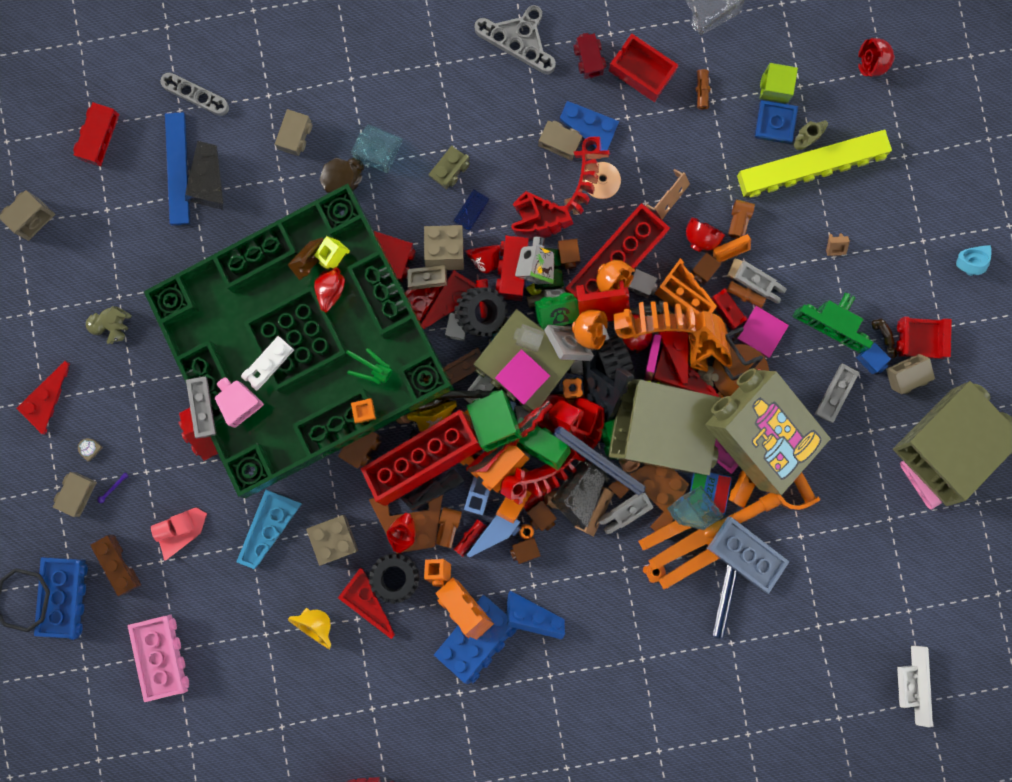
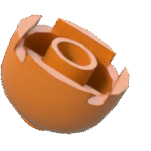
[597,260,635,292]
[572,310,608,350]

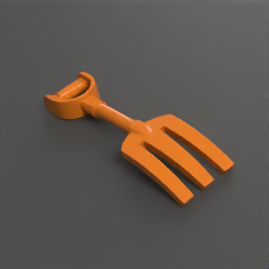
[638,472,820,589]

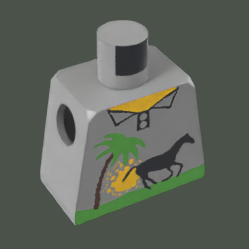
[515,237,554,284]

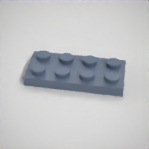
[707,517,789,594]

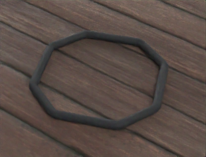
[0,568,50,632]

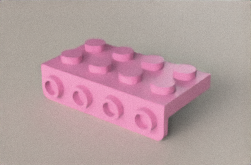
[128,614,189,702]

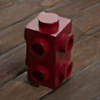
[573,33,606,79]

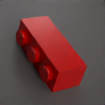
[73,102,119,167]

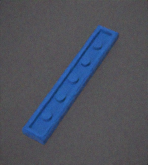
[165,112,190,226]

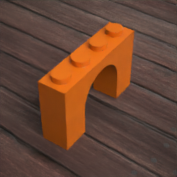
[460,409,530,493]

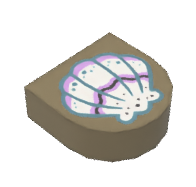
[78,438,103,462]

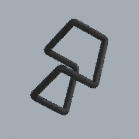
[719,327,763,381]

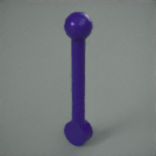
[97,473,129,503]

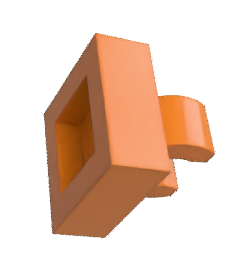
[351,398,376,424]

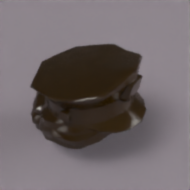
[319,158,364,193]

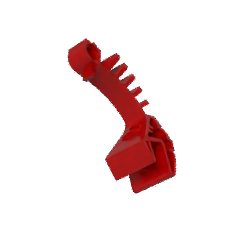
[511,136,610,240]
[500,396,604,505]

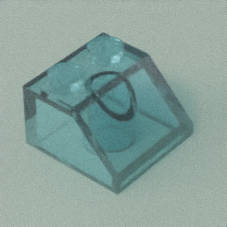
[351,124,403,173]

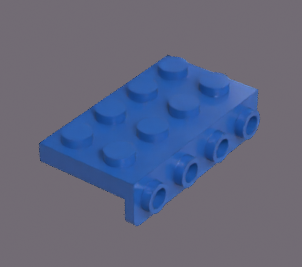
[34,557,88,640]
[434,595,517,684]

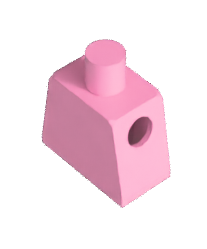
[215,377,264,428]

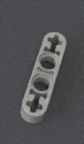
[160,73,229,116]

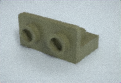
[429,146,470,190]

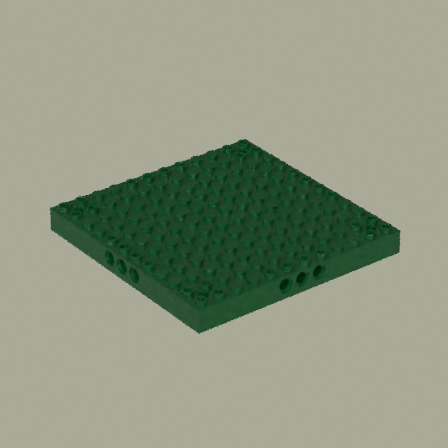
[144,183,454,499]

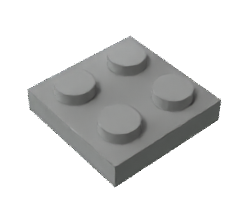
[544,325,594,361]

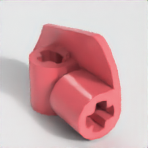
[151,507,207,560]

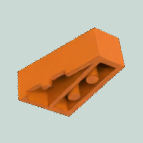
[654,258,717,315]
[436,578,494,640]

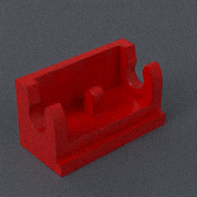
[711,288,747,331]

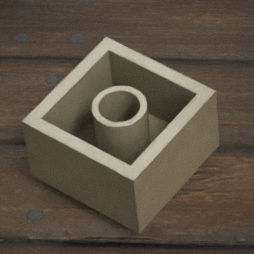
[0,190,56,241]
[424,225,464,270]
[306,515,359,566]

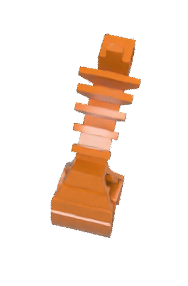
[614,302,732,372]

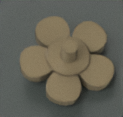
[697,366,719,387]

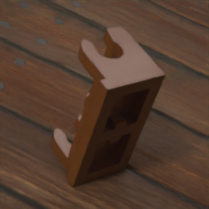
[288,238,324,280]

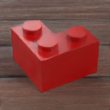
[179,408,218,461]

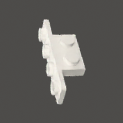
[897,646,933,727]

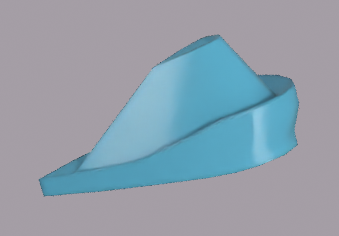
[956,245,991,276]

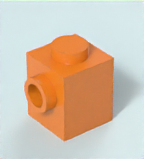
[424,559,451,587]

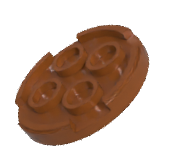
[712,344,769,397]

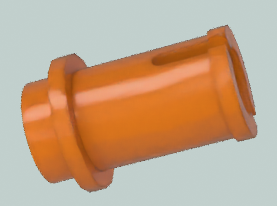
[519,524,534,539]

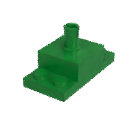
[792,293,873,353]

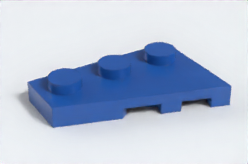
[560,101,619,151]
[507,591,565,639]

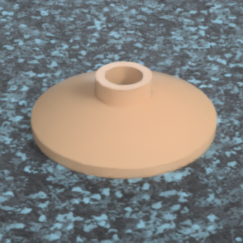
[585,162,621,199]

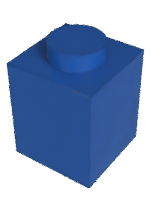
[856,342,891,374]

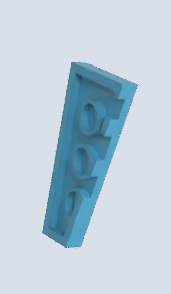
[237,490,303,569]

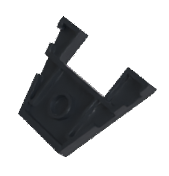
[582,349,634,420]
[400,429,466,510]

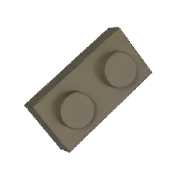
[407,265,447,290]

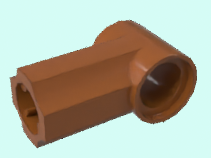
[728,199,755,239]
[435,507,462,548]

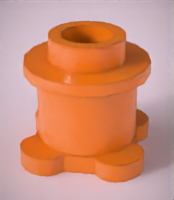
[563,378,583,398]
[643,564,666,583]

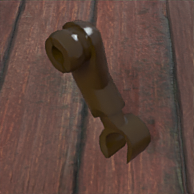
[872,318,898,359]
[416,390,454,412]

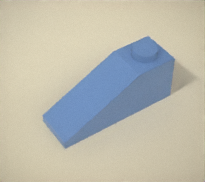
[467,515,521,557]

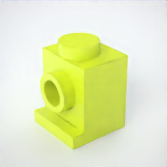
[314,236,350,269]

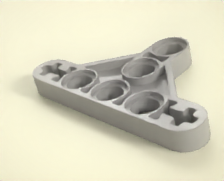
[475,5,556,74]

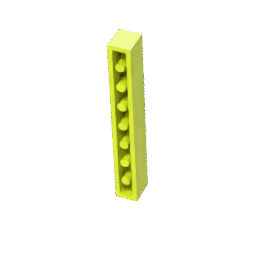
[737,130,892,198]

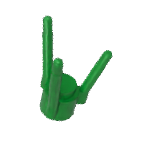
[346,348,392,384]

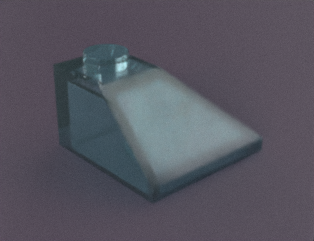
[667,486,724,530]

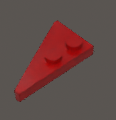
[421,270,477,329]
[658,331,688,385]
[653,345,719,397]
[16,361,70,434]
[338,567,395,639]

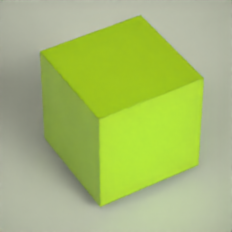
[760,63,798,104]

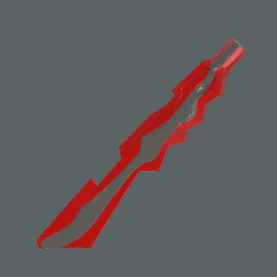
[466,401,553,472]

